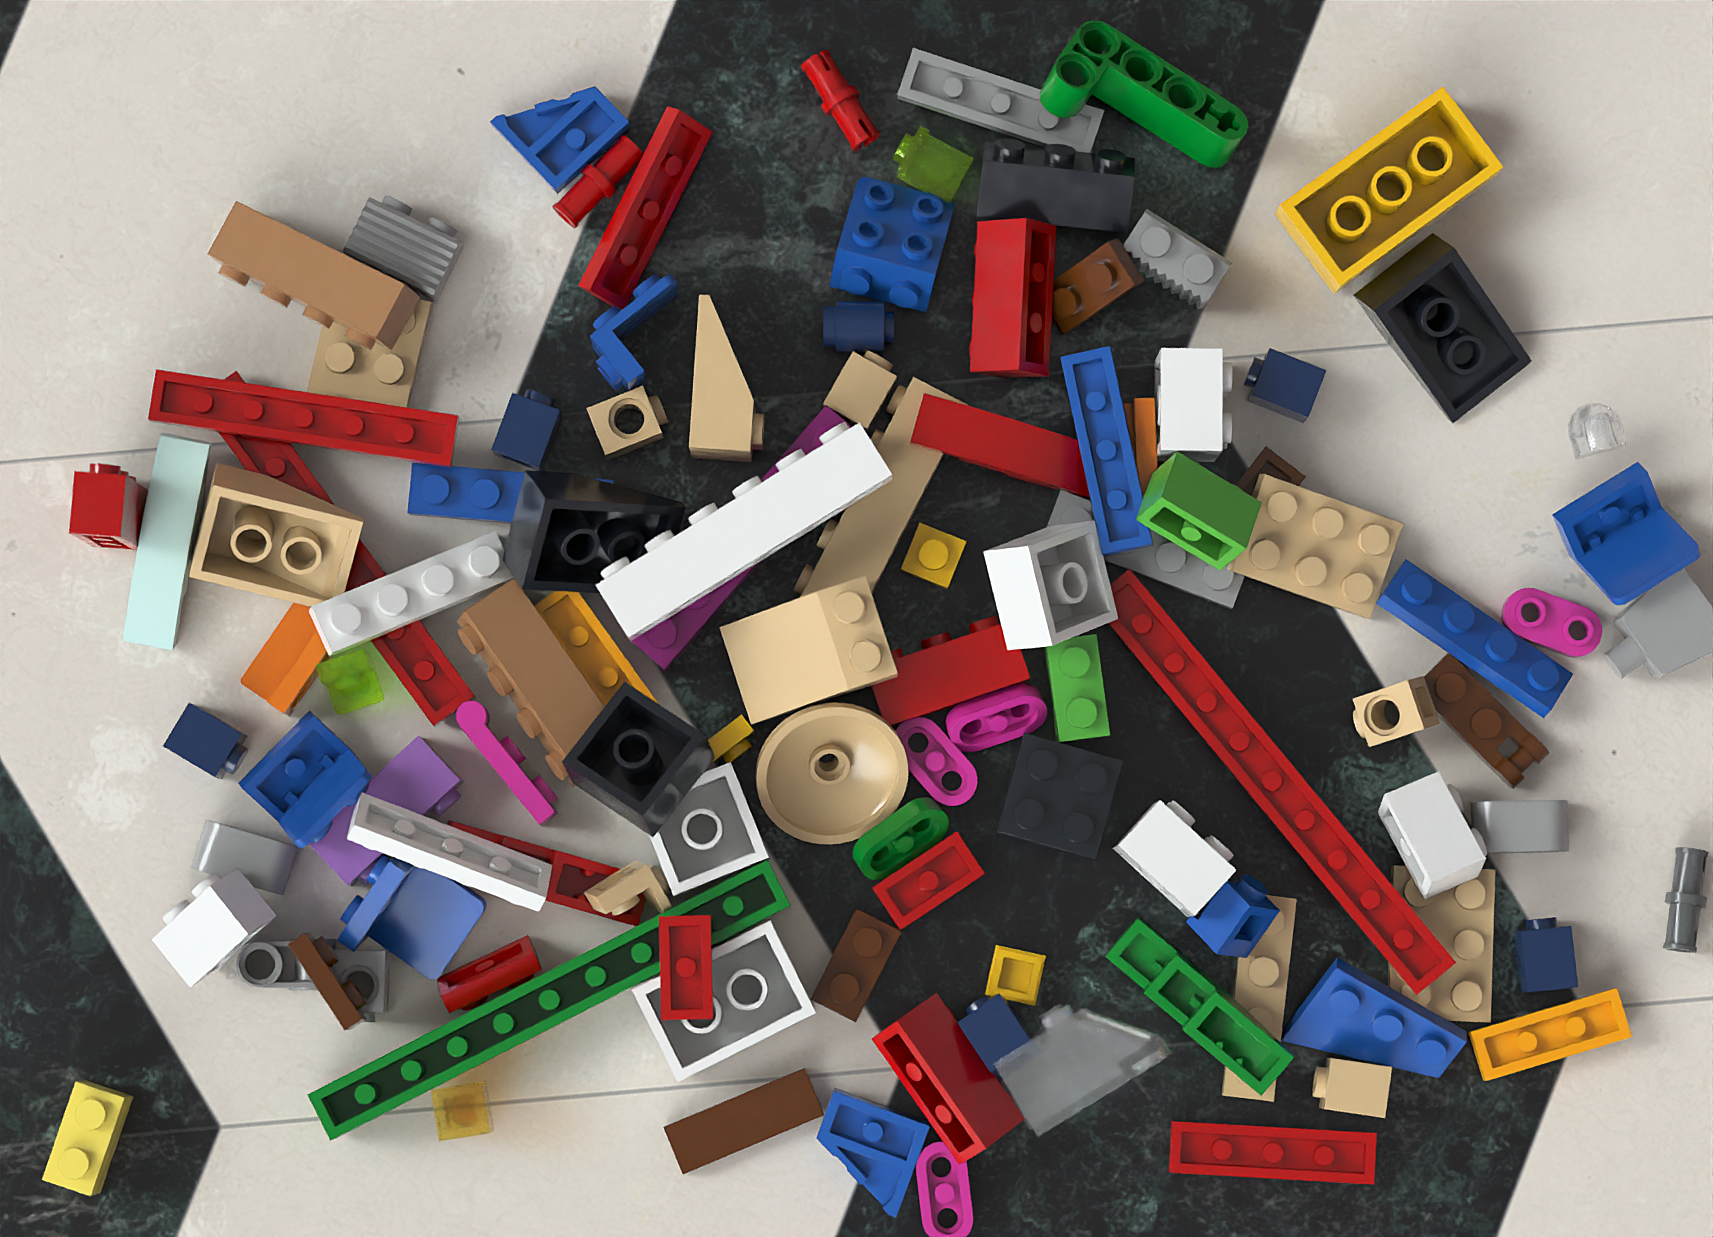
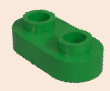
[853,797,949,880]

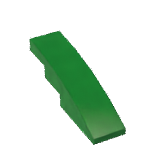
[1105,916,1294,1096]

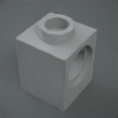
[334,949,390,1022]

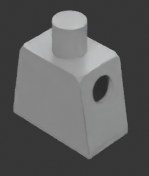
[1604,568,1713,679]

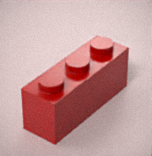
[969,218,1056,378]
[69,463,148,550]
[870,616,1030,727]
[871,993,1025,1165]

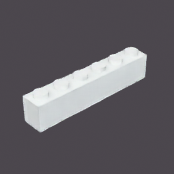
[596,422,892,641]

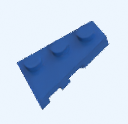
[1281,957,1467,1078]

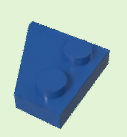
[490,86,631,194]
[816,1088,930,1217]

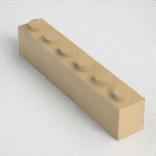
[793,377,968,597]

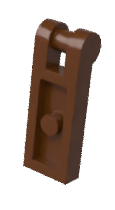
[1424,653,1549,789]

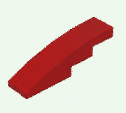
[910,393,1090,499]
[447,820,646,926]

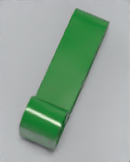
[1040,20,1248,168]

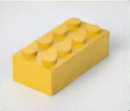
[1274,86,1503,294]

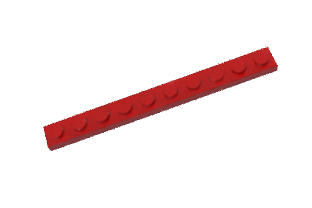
[1108,569,1456,995]

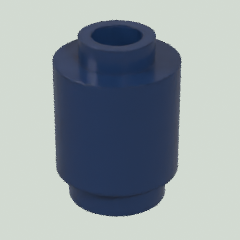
[823,301,894,352]

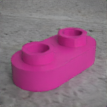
[1501,588,1602,658]
[945,683,1047,752]
[896,717,977,806]
[916,1141,973,1237]

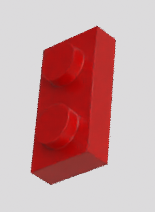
[872,831,985,930]
[659,915,714,1020]
[436,935,542,1014]

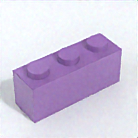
[309,735,464,886]

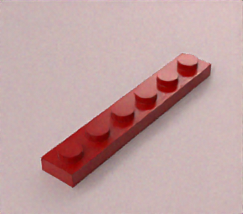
[148,369,459,468]

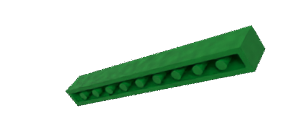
[307,860,791,1141]

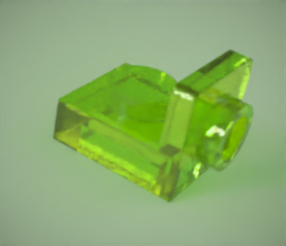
[893,126,974,203]
[315,649,384,715]

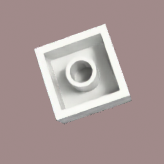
[1154,348,1232,462]
[983,520,1118,650]
[649,762,770,897]
[1112,800,1236,917]

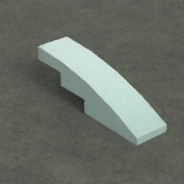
[123,433,212,650]

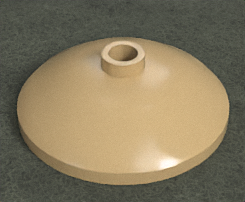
[755,703,908,844]

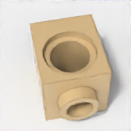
[823,351,897,433]
[586,386,668,460]
[1353,676,1440,747]
[1312,1057,1392,1118]

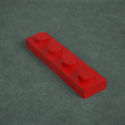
[578,106,713,310]
[1168,1121,1377,1184]

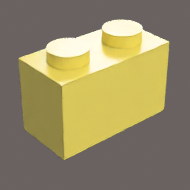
[42,1080,133,1196]

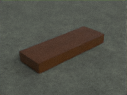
[663,1068,824,1174]

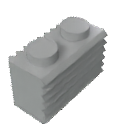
[343,195,464,301]
[1123,209,1232,310]

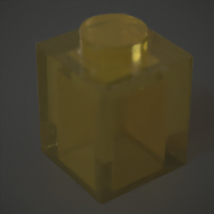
[431,1081,494,1141]

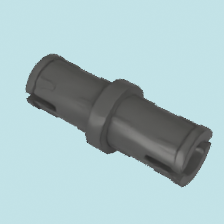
[1663,847,1709,953]

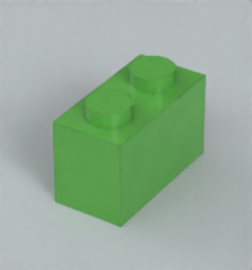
[1136,451,1262,571]
[1044,634,1110,744]

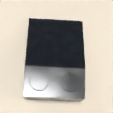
[1353,233,1532,423]
[502,470,686,593]

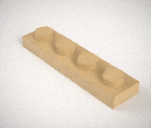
[1222,895,1297,1102]

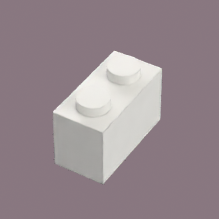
[1378,771,1487,900]
[152,868,276,987]

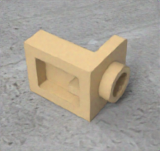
[584,860,672,915]

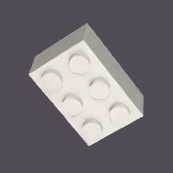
[632,921,816,1082]

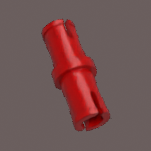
[801,50,881,151]
[552,135,643,229]

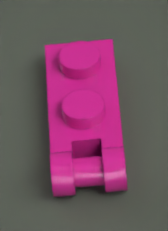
[456,701,558,826]

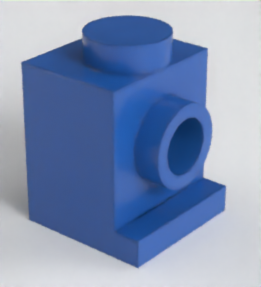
[1186,875,1280,958]

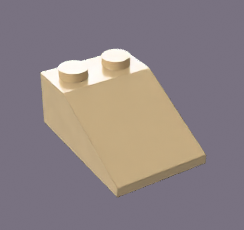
[689,294,765,462]
[189,463,364,607]
[719,576,898,725]

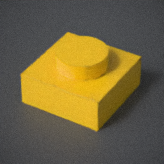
[901,522,966,589]
[708,715,755,764]

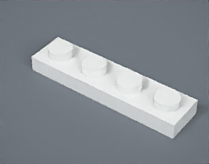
[309,531,514,657]
[347,793,552,912]

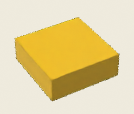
[985,945,1046,1006]

